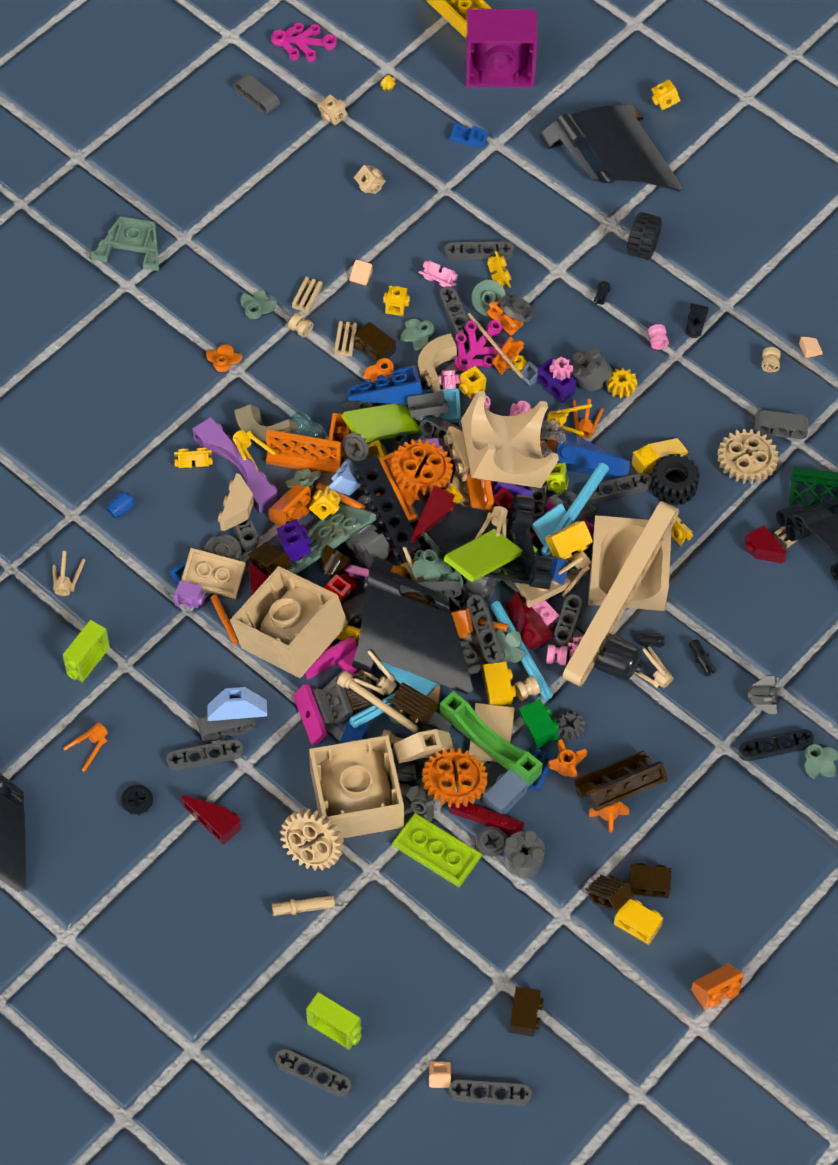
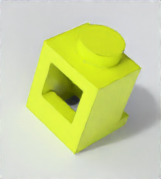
[546,463,569,493]

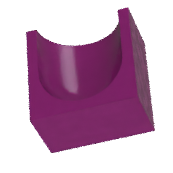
[465,9,537,87]

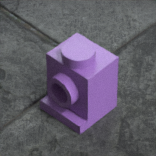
[174,580,205,608]

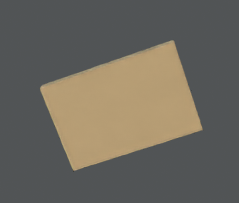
[181,548,246,599]
[468,703,515,762]

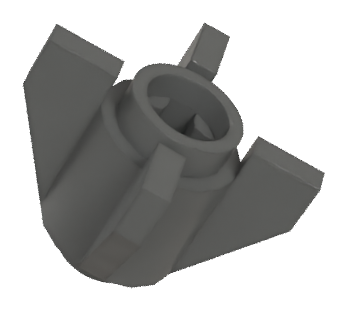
[748,675,780,714]
[404,784,436,822]

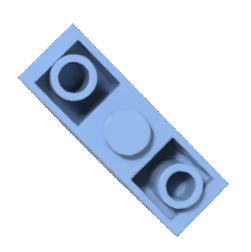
[328,457,363,496]
[207,687,267,721]

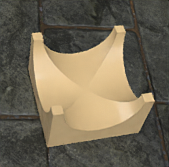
[461,391,559,488]

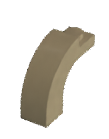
[234,404,299,444]

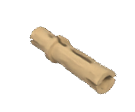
[272,895,335,916]

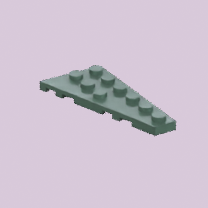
[287,503,377,574]

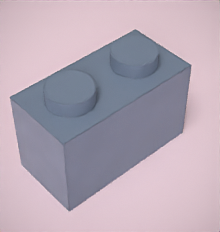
[483,769,528,815]

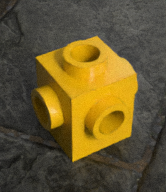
[651,79,680,110]
[383,286,410,316]
[459,366,486,399]
[309,486,341,520]

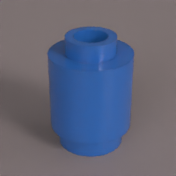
[106,491,134,519]

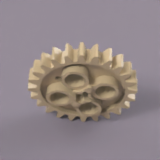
[717,429,778,484]
[280,809,344,871]

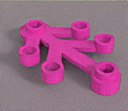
[271,23,337,62]
[454,320,503,372]

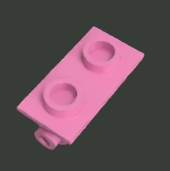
[419,260,458,287]
[524,597,560,628]

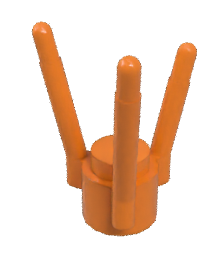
[572,398,604,438]
[63,723,108,772]

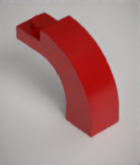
[325,573,358,604]

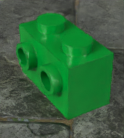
[519,699,560,749]

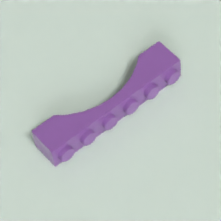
[193,417,278,514]

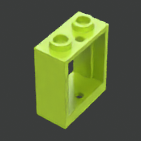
[63,620,110,682]
[306,992,362,1050]

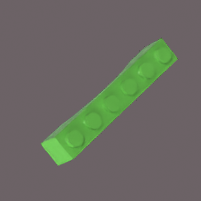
[439,691,542,787]

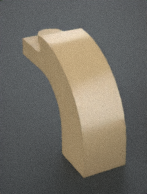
[418,333,457,392]

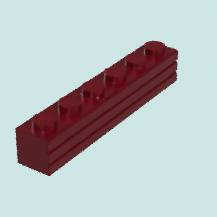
[450,803,525,835]

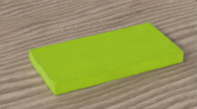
[341,404,420,442]
[444,529,523,582]
[392,813,482,888]

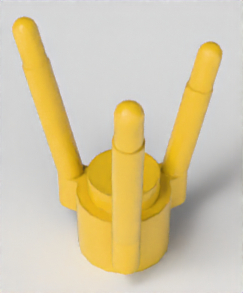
[547,404,592,435]
[233,430,275,470]

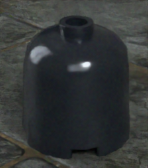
[594,634,643,680]

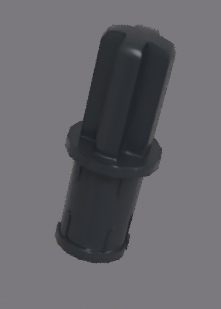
[689,639,716,677]

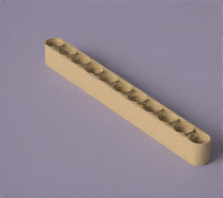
[562,501,679,687]

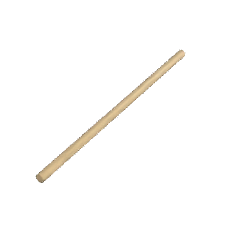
[467,313,523,378]

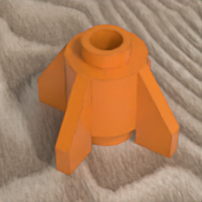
[548,739,587,778]
[589,802,629,832]

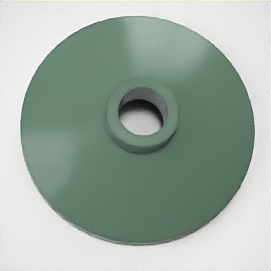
[471,280,506,316]

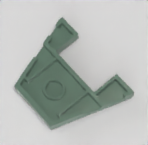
[91,216,159,271]

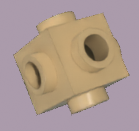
[317,95,348,126]
[354,165,386,194]

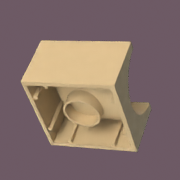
[588,515,672,611]
[230,566,348,678]
[309,735,404,839]

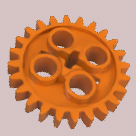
[391,439,453,495]
[422,747,488,808]

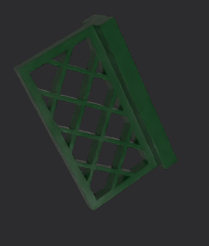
[788,467,838,514]

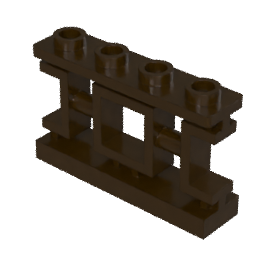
[573,751,668,811]

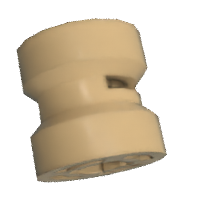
[288,313,314,338]
[762,347,781,372]
[514,676,540,701]

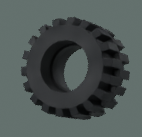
[627,211,662,260]
[651,454,700,505]

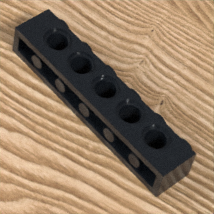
[354,454,422,564]

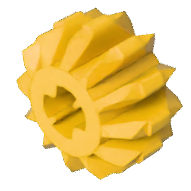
[606,367,637,399]

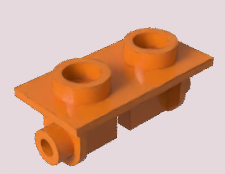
[486,300,524,336]
[492,336,524,375]

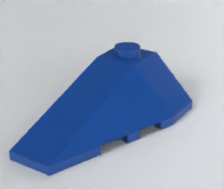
[346,365,423,405]
[556,433,630,478]

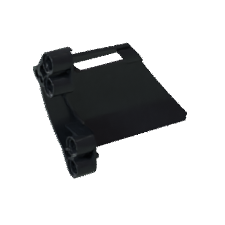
[540,104,683,192]
[411,495,552,590]

